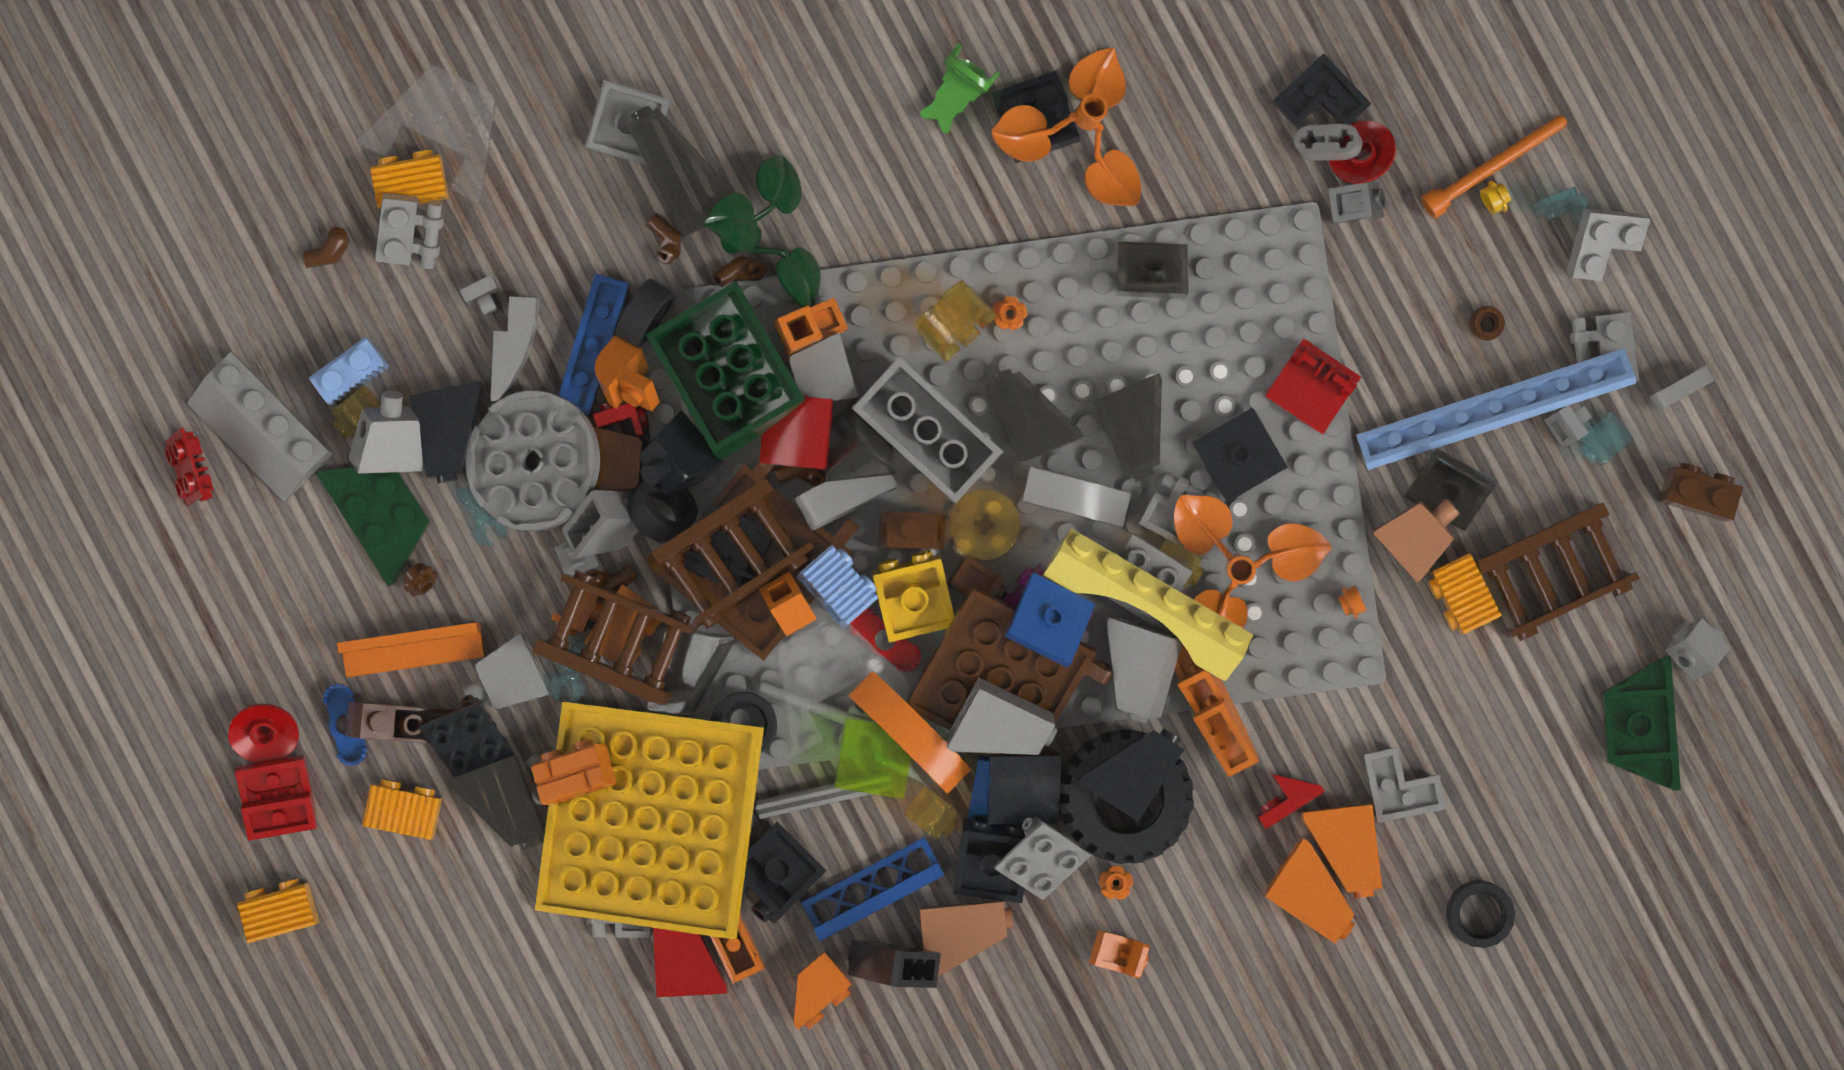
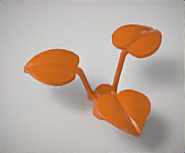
[991,48,1141,206]
[1174,494,1332,628]

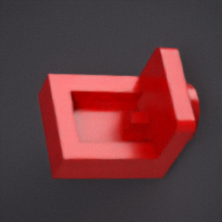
[593,403,649,438]

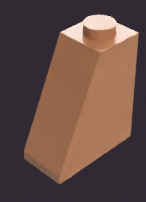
[920,900,1013,976]

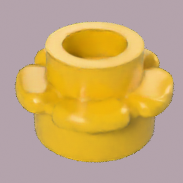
[1480,181,1511,214]

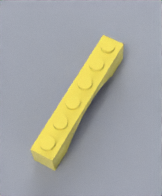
[1043,528,1253,681]

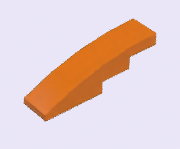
[1174,644,1259,777]

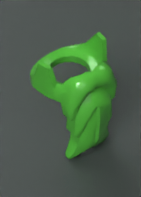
[920,43,1000,134]

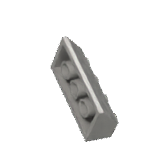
[187,352,335,502]
[852,356,1003,504]

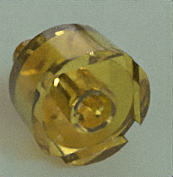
[913,280,997,363]
[949,489,1020,561]

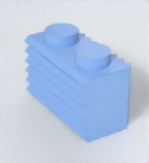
[309,337,389,407]
[796,545,878,629]

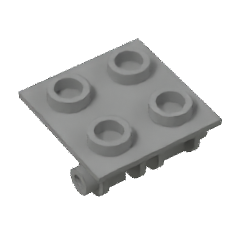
[1108,533,1193,628]
[994,817,1091,900]

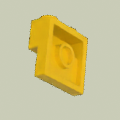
[872,550,955,643]

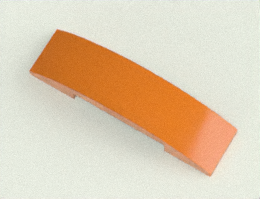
[848,670,971,794]

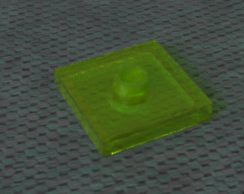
[834,718,911,799]

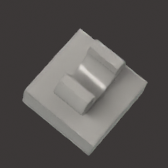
[460,275,501,316]
[1544,405,1592,449]
[554,542,600,575]

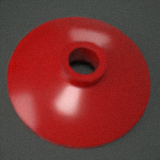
[1328,121,1397,184]
[228,704,299,763]

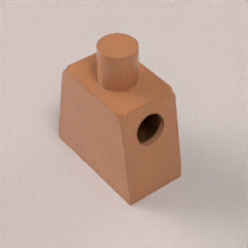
[1373,498,1460,583]

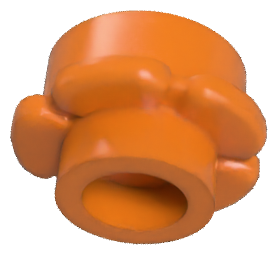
[993,296,1027,330]
[1338,585,1367,618]
[1099,865,1133,900]

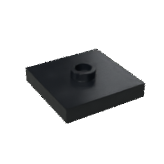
[1192,407,1288,503]

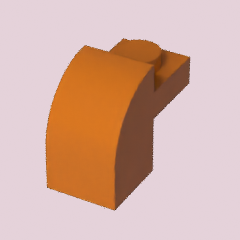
[773,298,849,356]
[595,336,660,412]

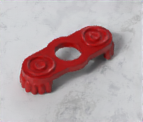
[849,608,921,672]

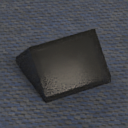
[1116,241,1189,299]
[825,401,896,482]
[1404,448,1497,531]

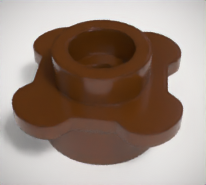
[403,563,439,597]

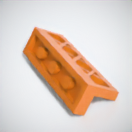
[337,622,485,678]

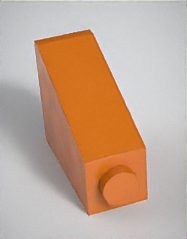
[1300,804,1383,898]
[1262,837,1355,943]

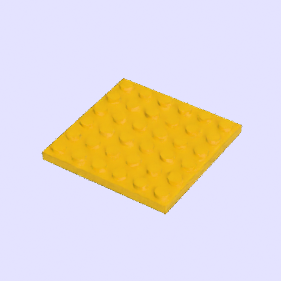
[535,702,764,939]

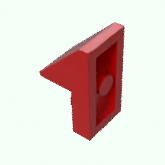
[1256,774,1325,829]

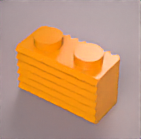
[370,150,449,210]
[1427,553,1501,635]
[362,779,442,840]
[237,878,320,943]

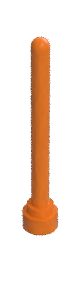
[1420,115,1567,220]

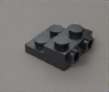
[953,815,1026,903]
[742,822,827,924]

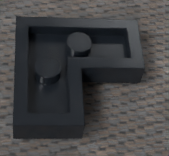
[1272,53,1371,127]

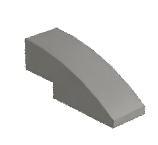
[491,296,540,403]
[1021,467,1131,528]

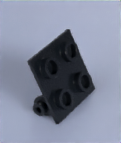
[684,503,771,587]
[419,694,514,778]

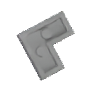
[1566,208,1650,281]
[1362,747,1447,823]

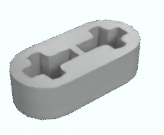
[1294,124,1362,161]
[1649,365,1715,412]

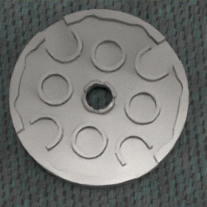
[466,391,600,531]

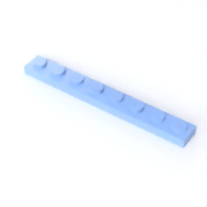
[1356,348,1636,470]

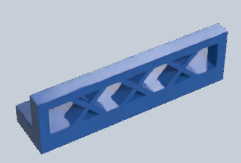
[801,837,944,941]

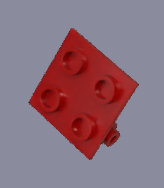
[1265,338,1361,435]
[164,428,214,507]

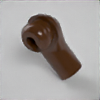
[646,213,681,265]
[303,227,349,268]
[713,256,766,288]
[773,465,826,487]
[587,564,638,593]

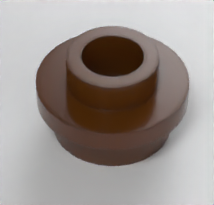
[1469,306,1505,341]

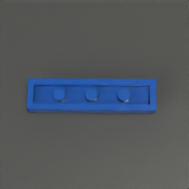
[558,273,630,417]

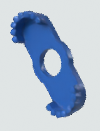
[323,683,368,766]

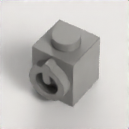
[1665,618,1730,680]

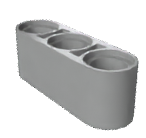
[795,456,898,531]

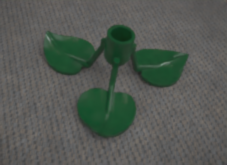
[702,154,821,307]

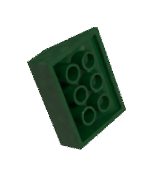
[645,281,806,460]

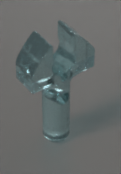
[456,487,507,547]
[550,639,587,703]

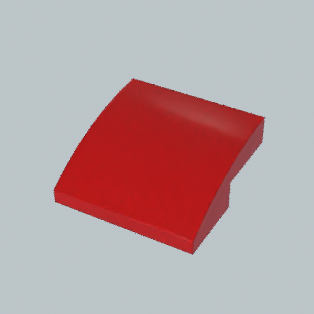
[759,396,833,469]
[235,755,317,841]

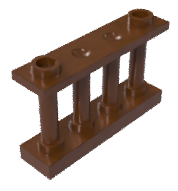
[646,478,814,630]
[1475,502,1640,641]
[532,570,698,706]

